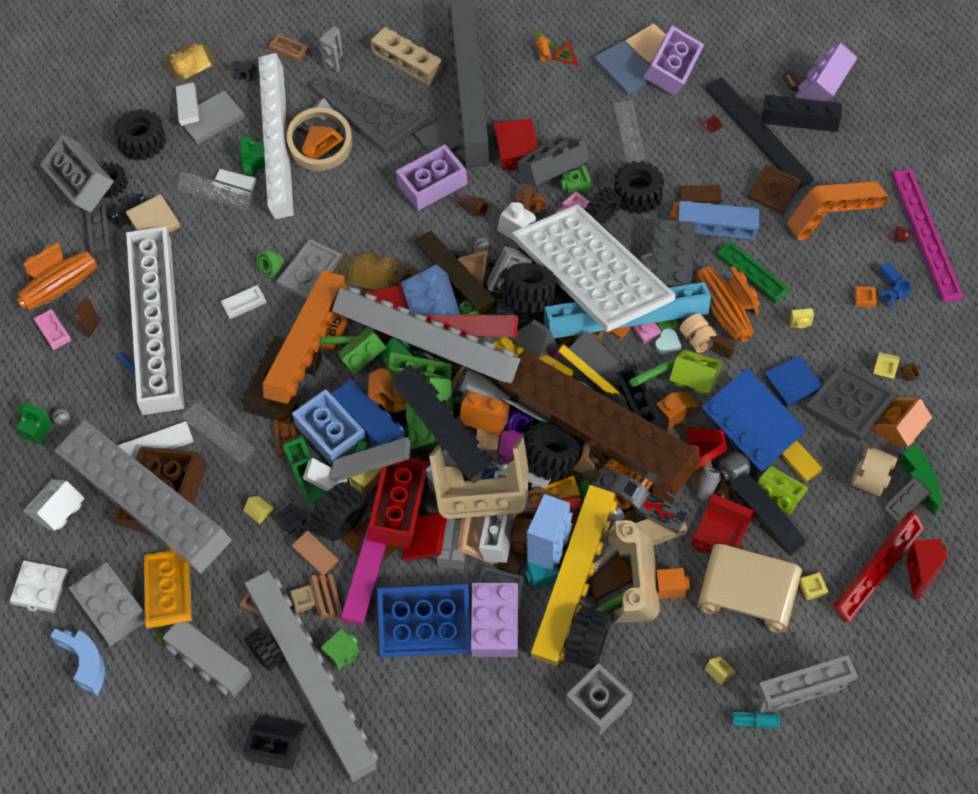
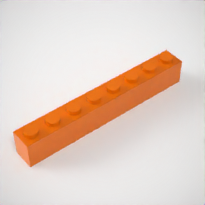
[263,271,348,404]

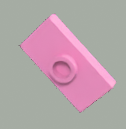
[33,309,72,350]

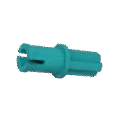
[732,710,780,729]

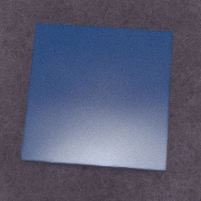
[764,356,822,408]

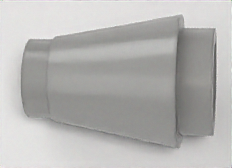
[697,467,721,501]

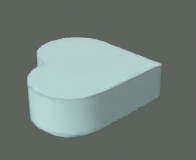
[655,329,681,354]

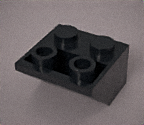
[243,715,305,770]

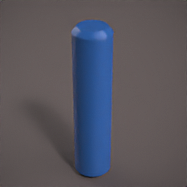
[117,353,136,377]

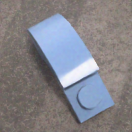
[50,629,105,695]

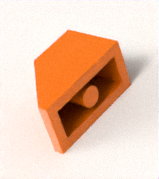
[656,392,701,430]

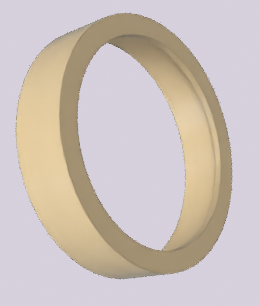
[287,107,352,171]

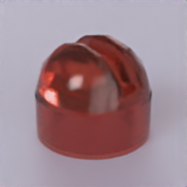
[705,115,722,132]
[894,226,911,243]

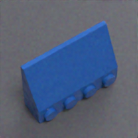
[700,368,807,474]
[377,582,471,657]

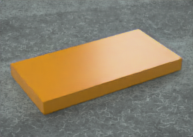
[144,550,192,628]

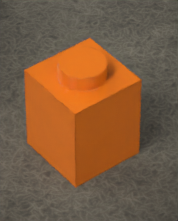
[656,568,690,599]

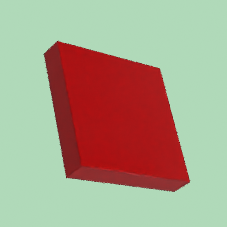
[402,513,447,562]

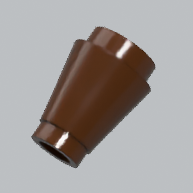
[458,194,488,217]

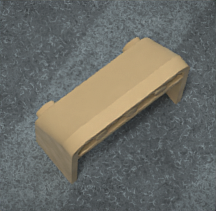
[429,437,529,519]

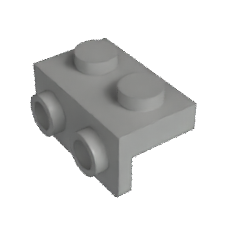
[319,26,343,72]

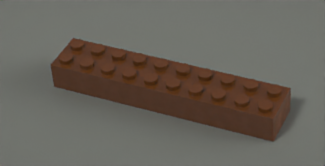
[498,350,701,496]

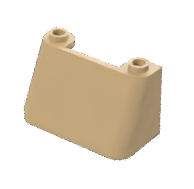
[606,520,660,623]
[697,544,802,633]

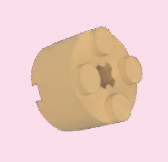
[851,445,897,497]

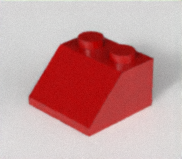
[905,539,947,600]

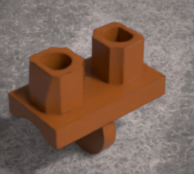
[515,184,547,215]

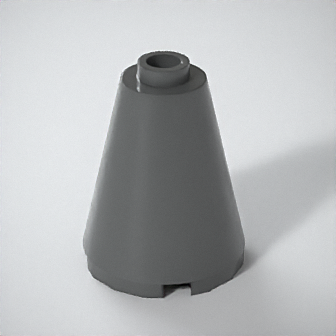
[452,367,511,409]

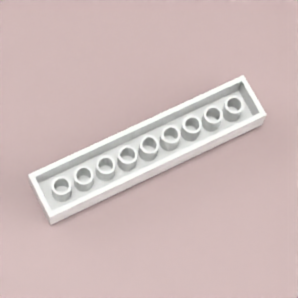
[126,227,184,415]

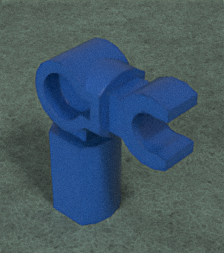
[878,262,912,307]

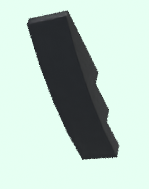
[729,472,807,556]

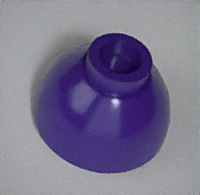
[505,408,533,434]

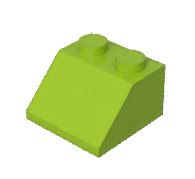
[670,349,723,394]

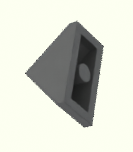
[508,320,558,358]

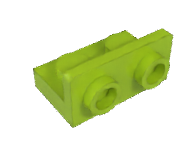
[757,466,808,515]

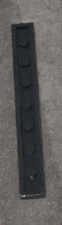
[706,77,814,190]

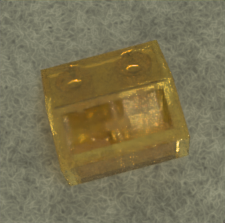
[165,42,215,81]
[347,252,400,290]

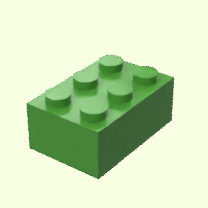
[406,378,454,451]

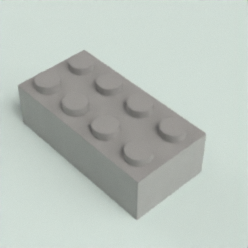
[40,134,114,212]

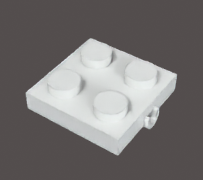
[10,561,68,613]

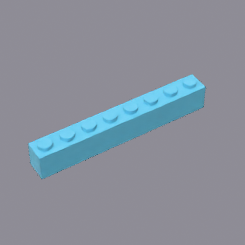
[544,282,711,338]

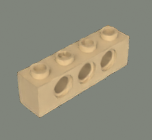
[371,27,443,86]

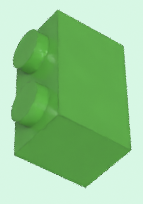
[338,327,387,374]

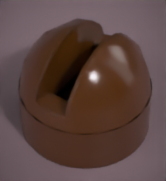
[901,363,919,381]

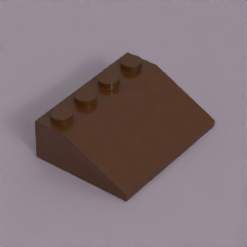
[111,446,207,537]

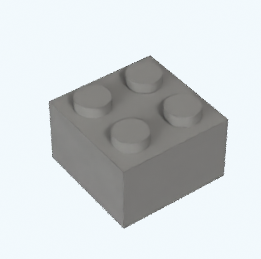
[566,663,633,736]

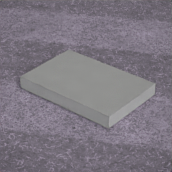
[177,90,245,144]
[276,239,343,300]

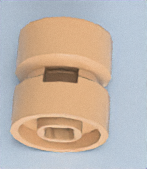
[680,313,717,353]

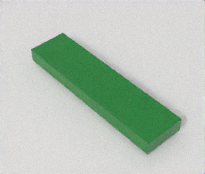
[716,241,790,304]

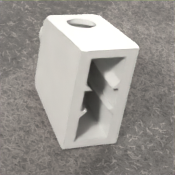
[497,202,536,240]

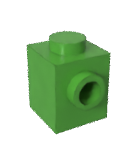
[321,629,359,670]

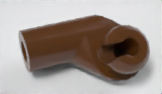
[714,479,731,500]
[650,483,675,504]

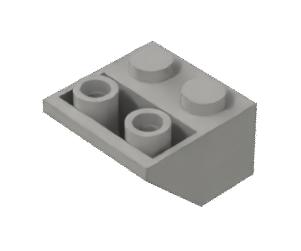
[487,246,533,293]

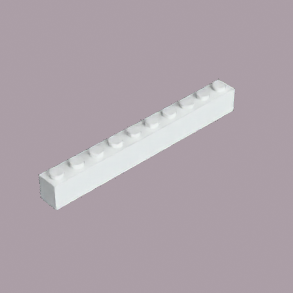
[258,53,294,219]

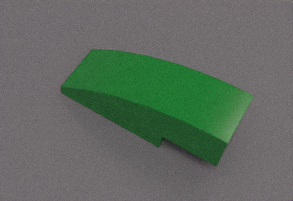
[282,437,326,505]
[899,445,942,516]

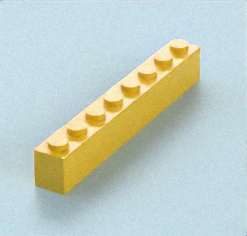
[531,485,618,666]

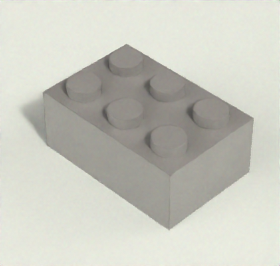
[69,562,145,647]

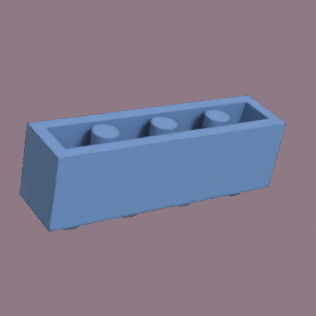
[677,201,759,239]

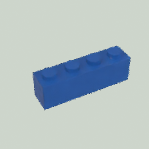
[331,379,405,447]

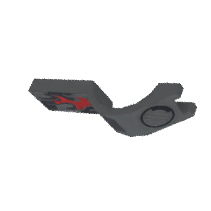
[591,468,689,534]

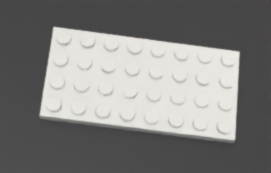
[512,204,675,332]

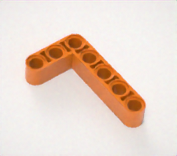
[787,181,889,241]

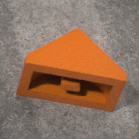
[302,126,344,159]

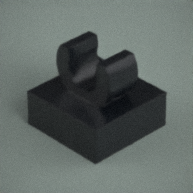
[233,61,256,81]

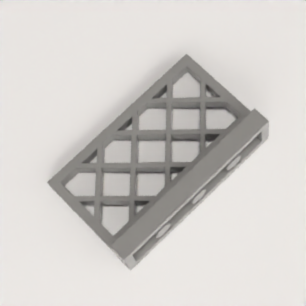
[756,655,858,713]

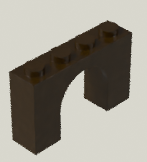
[241,336,322,425]

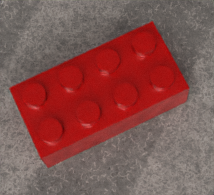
[367,457,429,549]

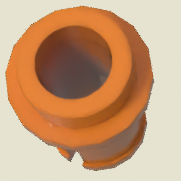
[535,37,551,62]

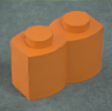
[368,369,406,414]

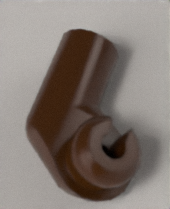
[783,71,802,91]

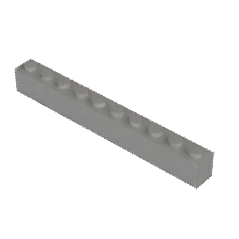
[332,286,520,383]
[245,571,378,782]

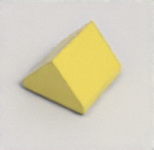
[243,496,274,524]
[705,656,736,686]

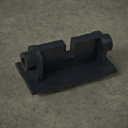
[108,193,146,229]

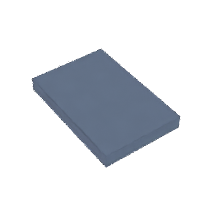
[594,41,651,96]

